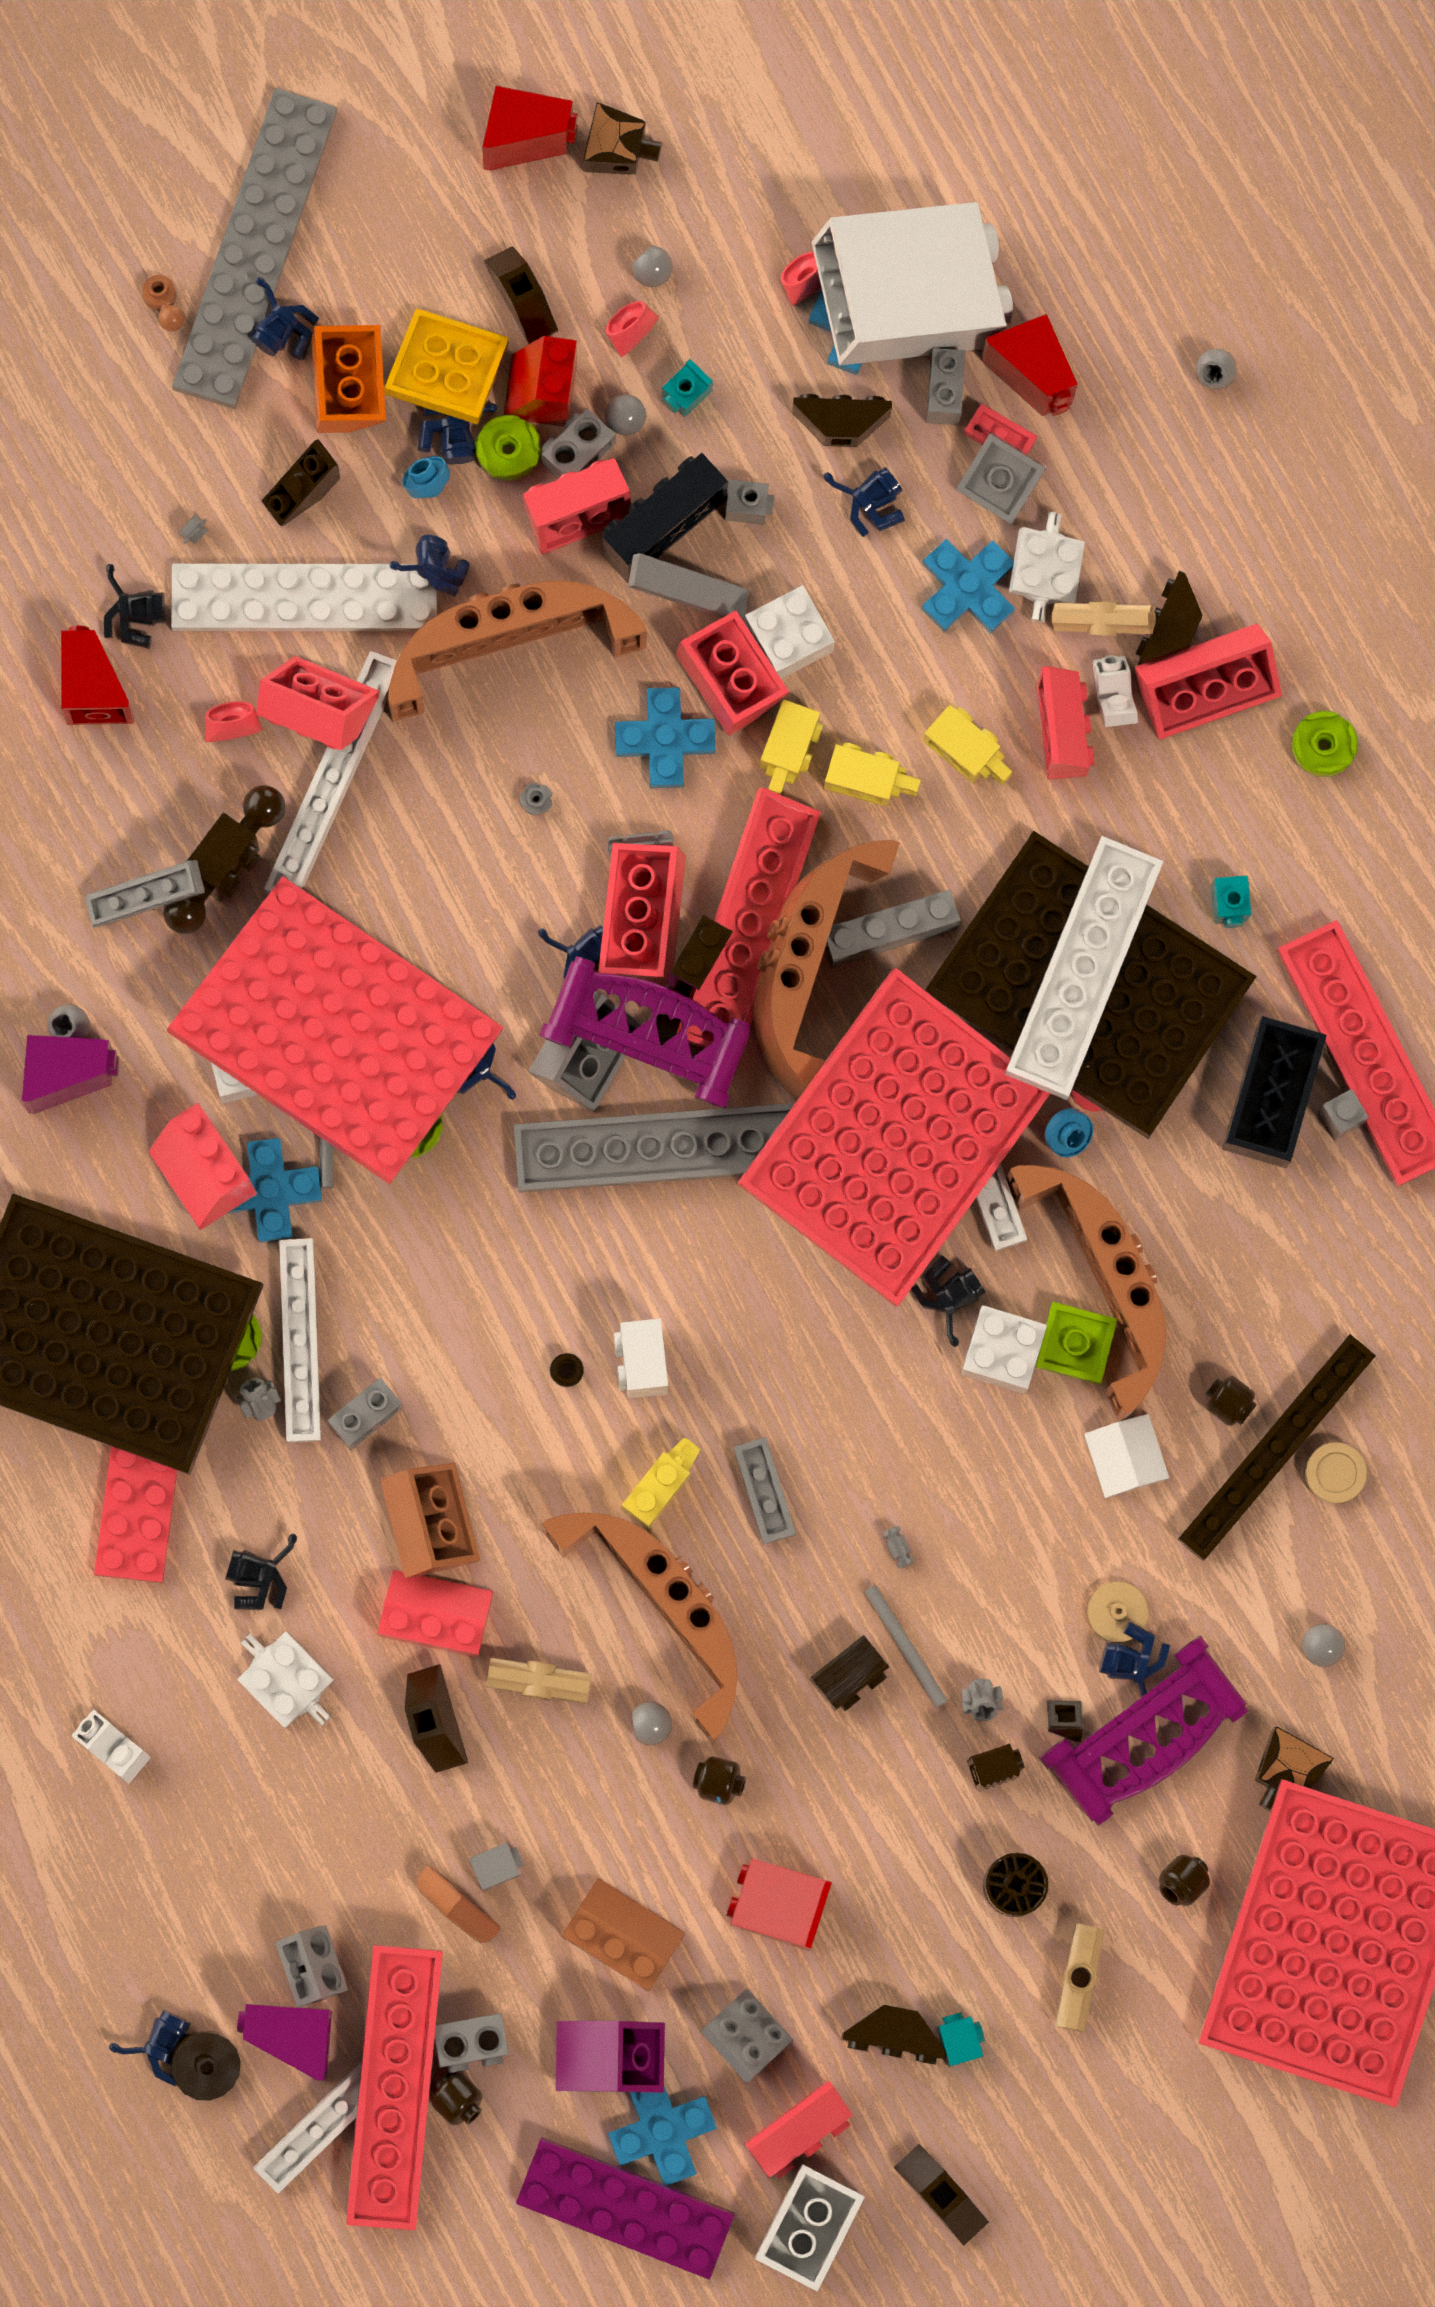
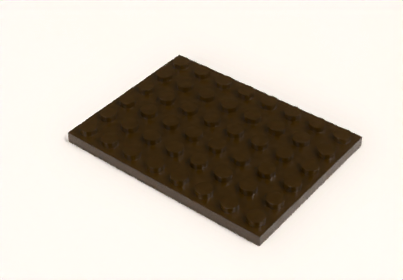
[925,831,1257,1139]
[0,1193,264,1475]

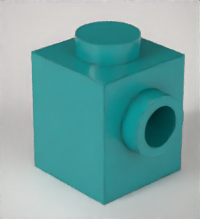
[1211,876,1251,928]
[937,2012,985,2067]

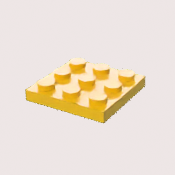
[384,308,509,425]

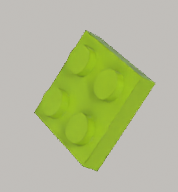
[1035,1301,1118,1385]

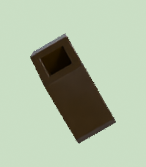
[484,246,558,345]
[792,394,892,447]
[262,439,340,526]
[1135,571,1203,665]
[404,1664,469,1773]
[841,2005,946,2065]
[894,2144,989,2246]

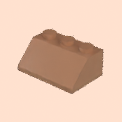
[380,1462,480,1578]
[561,1879,685,1992]

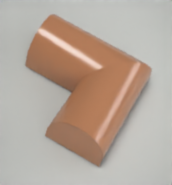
[417,1866,501,1943]

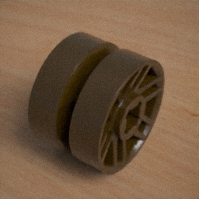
[983,1853,1048,1917]

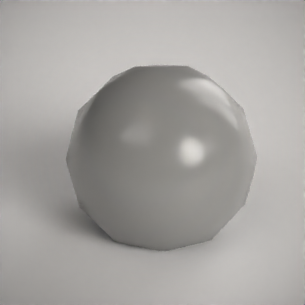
[631,245,673,287]
[1196,349,1237,390]
[605,394,647,436]
[47,1004,90,1038]
[1302,1624,1345,1667]
[632,1702,672,1745]

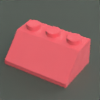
[523,458,631,554]
[675,610,789,736]
[256,656,380,750]
[1037,666,1094,780]
[148,1103,257,1230]
[378,1570,493,1658]
[744,2081,853,2179]

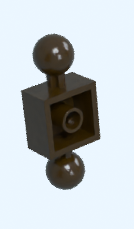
[163,785,286,934]

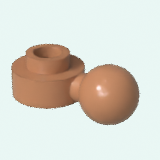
[142,275,185,332]

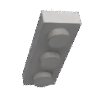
[733,1437,796,1545]

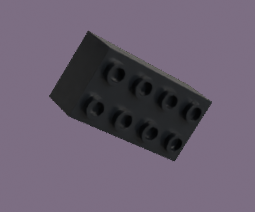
[602,453,728,583]
[1222,1016,1327,1168]

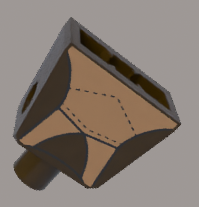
[583,103,662,175]
[1255,1726,1334,1812]

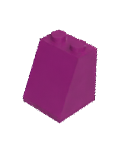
[22,1035,119,1114]
[237,2004,332,2081]
[556,2021,665,2093]

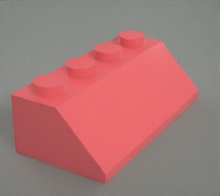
[1135,623,1282,740]
[598,843,686,986]

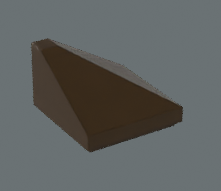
[1047,1700,1083,1742]

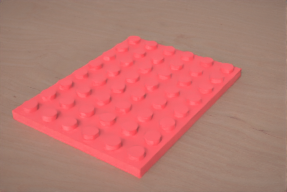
[167,876,504,1185]
[737,968,1051,1306]
[1198,1779,1435,2108]

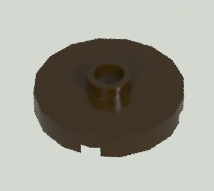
[171,2031,241,2101]

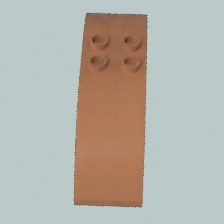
[388,580,647,722]
[753,840,900,1099]
[1006,1165,1166,1422]
[542,1512,737,1744]

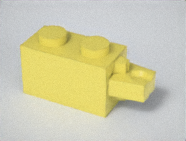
[760,699,824,795]
[922,704,1013,786]
[824,743,921,807]
[621,1437,700,1530]

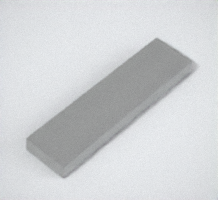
[628,553,749,621]
[85,860,205,928]

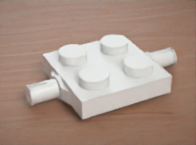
[1009,512,1085,623]
[237,1631,335,1728]

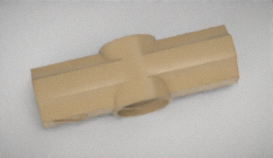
[1052,601,1156,636]
[486,1658,592,1704]
[1055,1924,1105,2032]

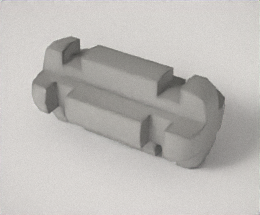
[883,1526,914,1568]

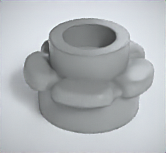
[178,514,208,544]
[520,783,552,815]

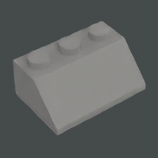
[528,992,642,1112]

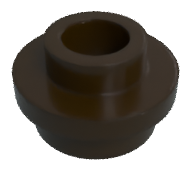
[550,1353,584,1387]

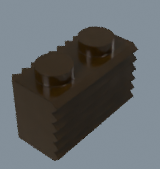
[809,1635,889,1711]
[967,1744,1025,1792]

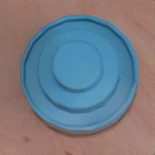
[402,456,450,499]
[1045,1108,1093,1158]

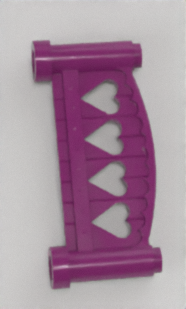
[539,956,750,1109]
[1039,1635,1249,1826]

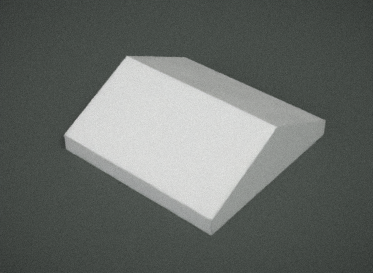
[1084,1414,1169,1499]

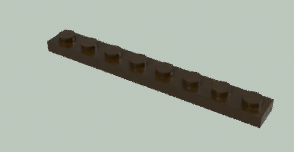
[1177,1334,1376,1561]

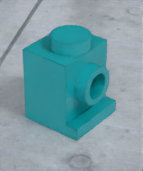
[662,359,713,418]

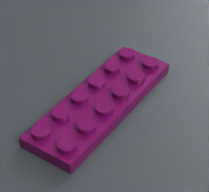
[516,2137,735,2280]

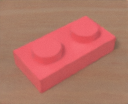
[964,404,1038,455]

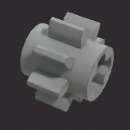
[236,1378,281,1421]
[961,1679,1004,1721]

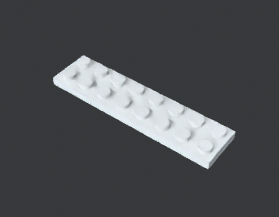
[171,564,437,632]
[1005,836,1164,1100]

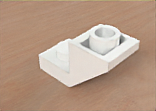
[1093,655,1138,727]
[72,1709,151,1784]

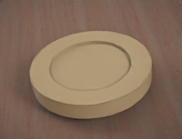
[1305,1442,1367,1504]
[1087,1581,1149,1643]

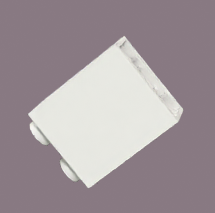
[811,202,1013,366]

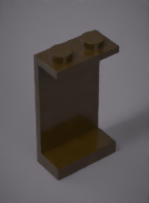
[668,915,733,998]

